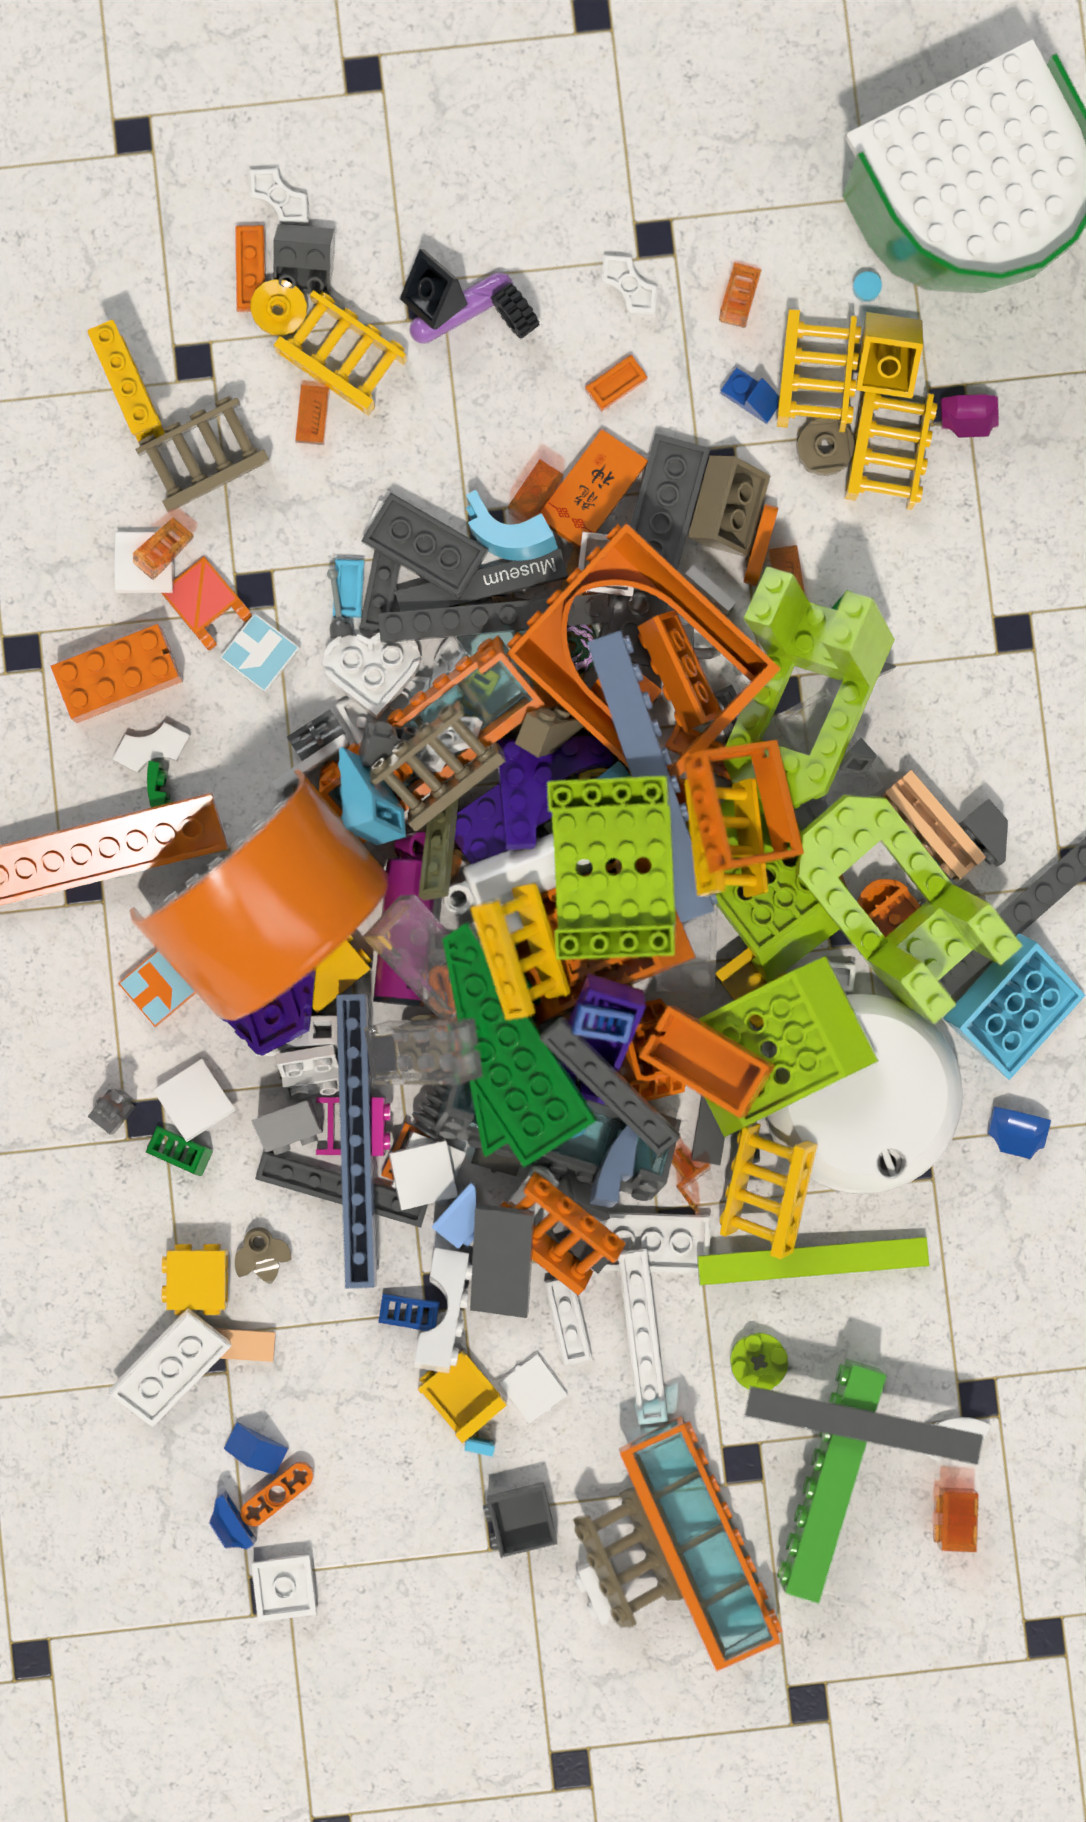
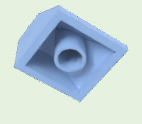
[432,1181,477,1249]

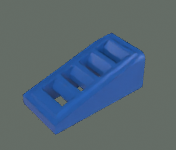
[572,1004,634,1043]
[378,1294,440,1331]

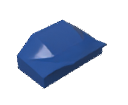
[987,1106,1051,1159]
[209,1491,257,1550]

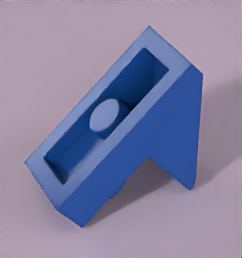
[720,367,779,424]

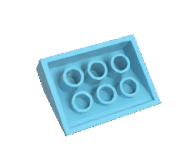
[943,933,1086,1080]

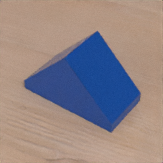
[224,1422,289,1475]

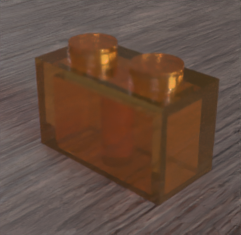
[508,459,564,522]
[933,1487,979,1552]

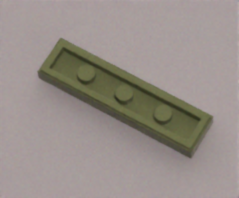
[419,793,459,901]

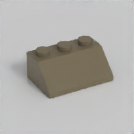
[688,456,770,557]

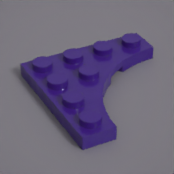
[496,736,613,850]

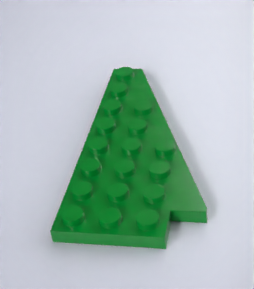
[442,922,598,1167]

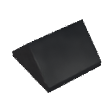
[399,249,468,329]

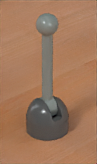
[327,568,353,638]

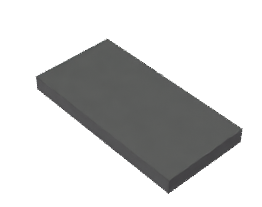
[361,493,489,600]
[470,1204,535,1318]

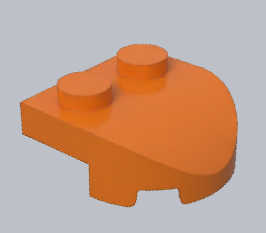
[857,879,921,937]

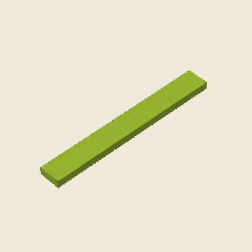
[697,1237,929,1286]

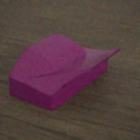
[940,394,999,438]

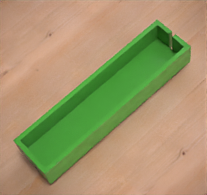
[777,1359,887,1604]

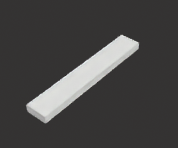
[618,1248,668,1425]

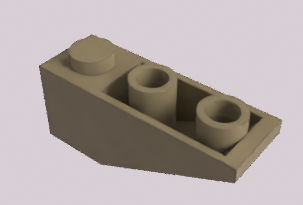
[515,704,584,757]

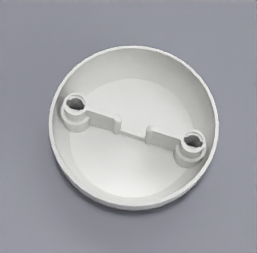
[765,994,963,1194]

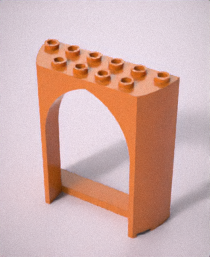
[507,523,781,779]

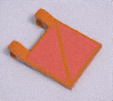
[161,556,252,651]

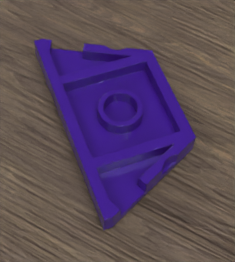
[221,969,315,1056]

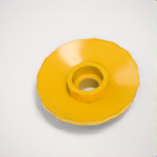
[250,279,307,336]

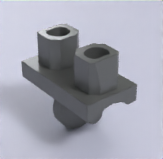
[287,709,346,761]

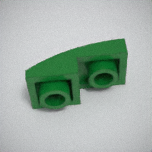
[147,761,174,808]

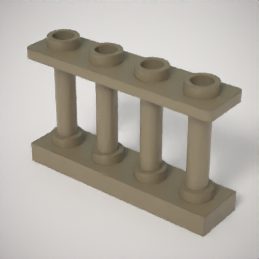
[135,396,270,513]
[370,701,505,832]
[573,1487,683,1627]

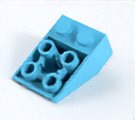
[338,747,406,845]

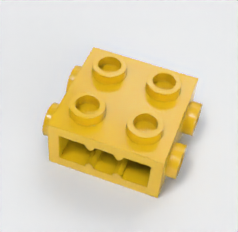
[161,1244,228,1315]

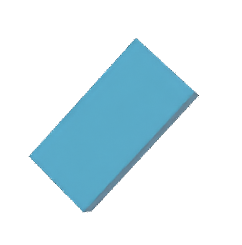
[333,559,364,618]

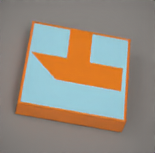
[118,950,196,1027]

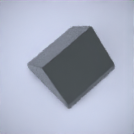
[838,738,877,774]

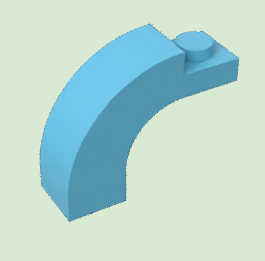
[465,490,558,561]

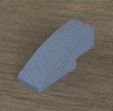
[589,1125,638,1208]

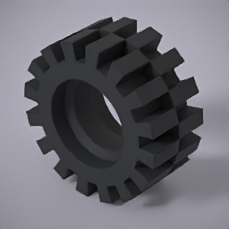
[491,283,540,339]

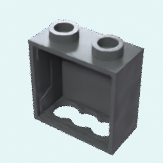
[483,1482,557,1558]

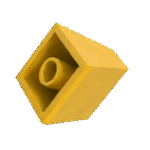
[856,312,923,398]

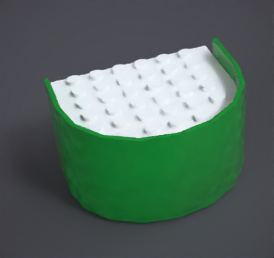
[842,39,1086,293]

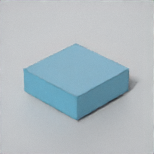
[464,1436,495,1457]

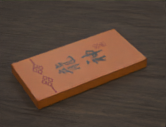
[538,429,648,549]

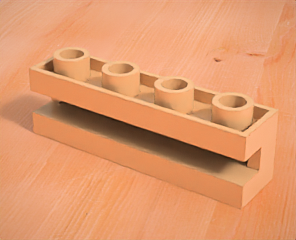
[882,770,986,881]

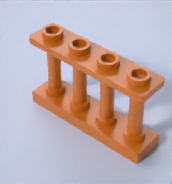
[499,1172,625,1295]

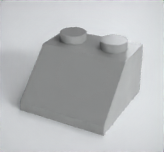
[252,1100,323,1155]

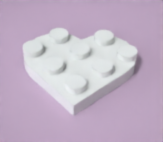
[323,632,421,719]

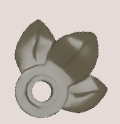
[235,1227,292,1284]

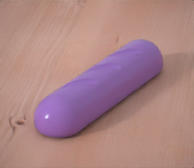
[410,272,513,344]

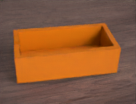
[50,624,183,723]
[639,1005,775,1118]

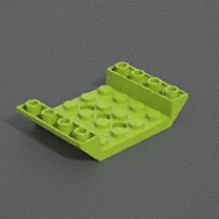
[547,776,676,960]
[687,800,848,983]
[699,956,879,1137]

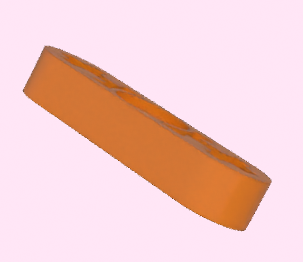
[743,504,779,586]
[241,1462,314,1527]

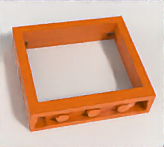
[682,740,804,873]

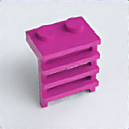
[316,1097,391,1156]

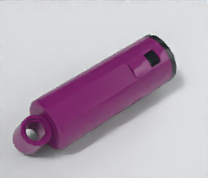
[373,832,434,1007]

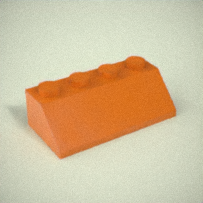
[637,610,722,732]

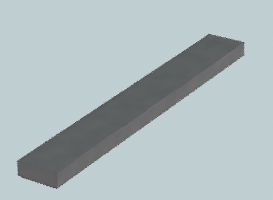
[744,1386,983,1465]

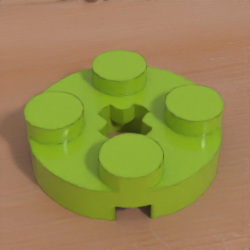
[730,1332,788,1390]

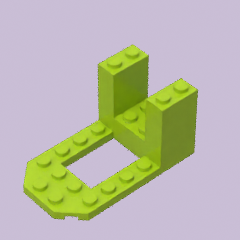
[723,566,895,809]
[795,795,1022,1024]

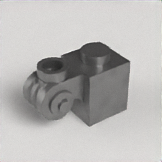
[87,1088,136,1135]

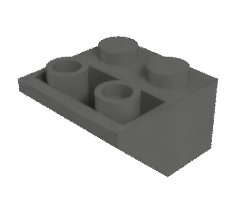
[273,224,334,296]

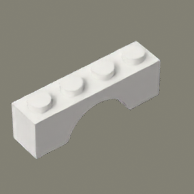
[414,1248,472,1373]

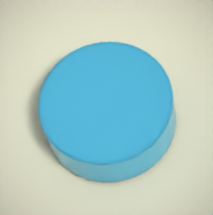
[853,271,882,302]

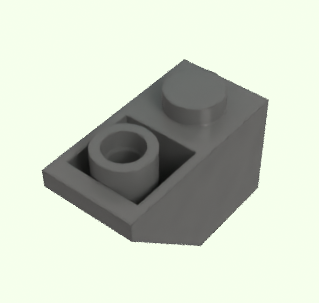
[358,722,427,767]
[959,799,1008,867]

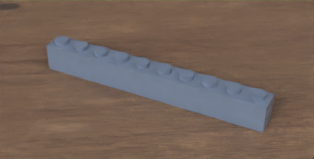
[587,631,718,922]
[336,994,377,1289]

